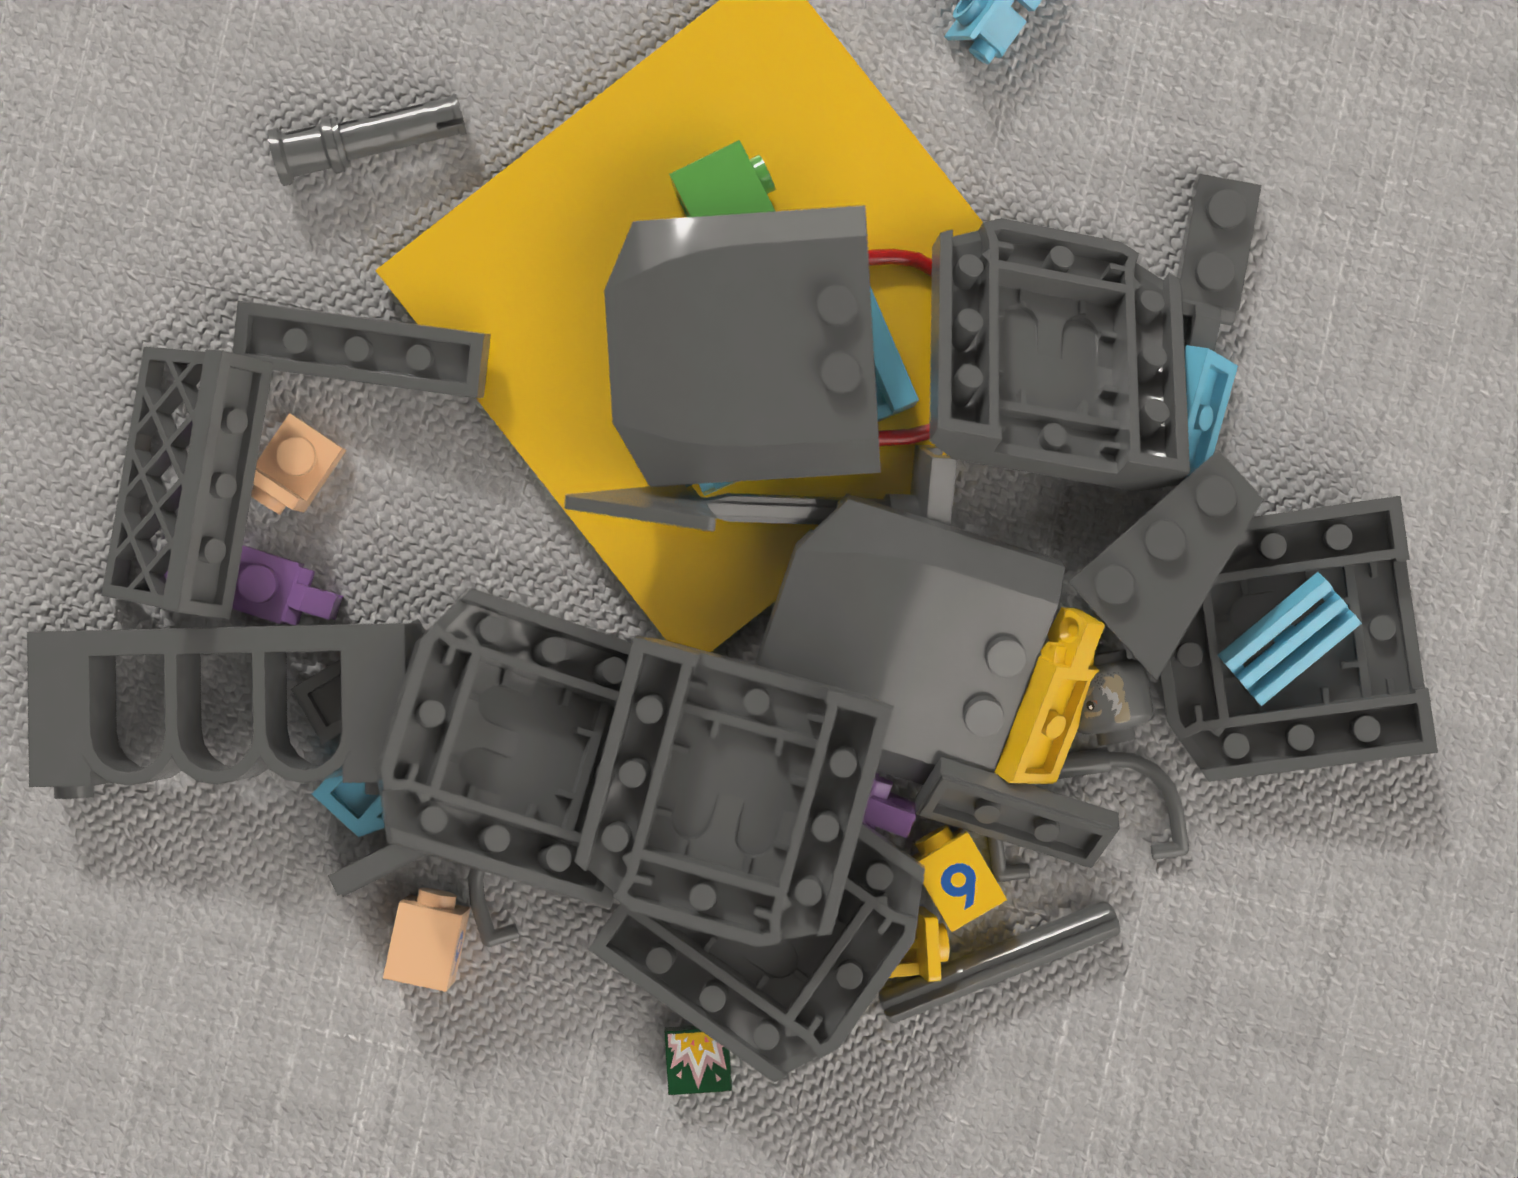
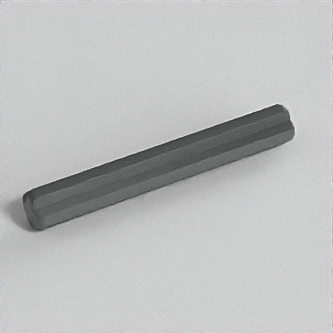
[878,901,1121,1023]

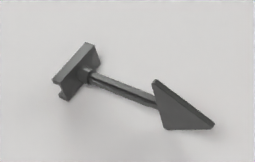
[565,445,957,531]

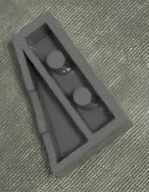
[1069,450,1264,680]

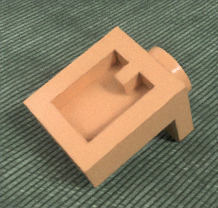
[251,413,347,515]

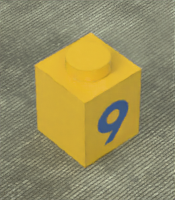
[912,825,1007,932]

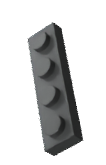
[232,301,491,398]

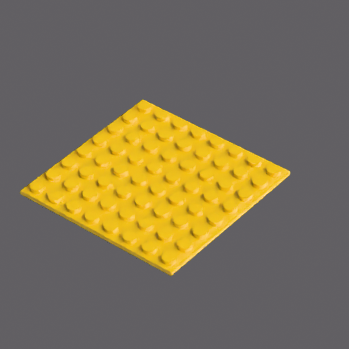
[375,0,983,652]

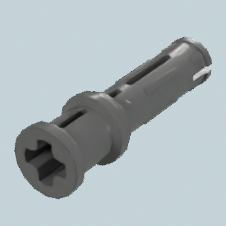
[267,94,467,186]

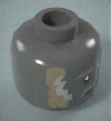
[1077,649,1154,746]

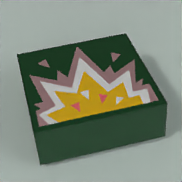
[664,1026,733,1095]

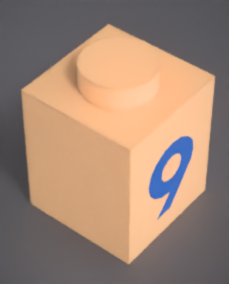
[383,888,471,992]

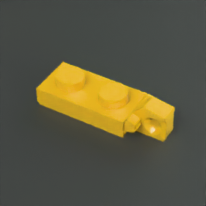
[994,607,1105,784]

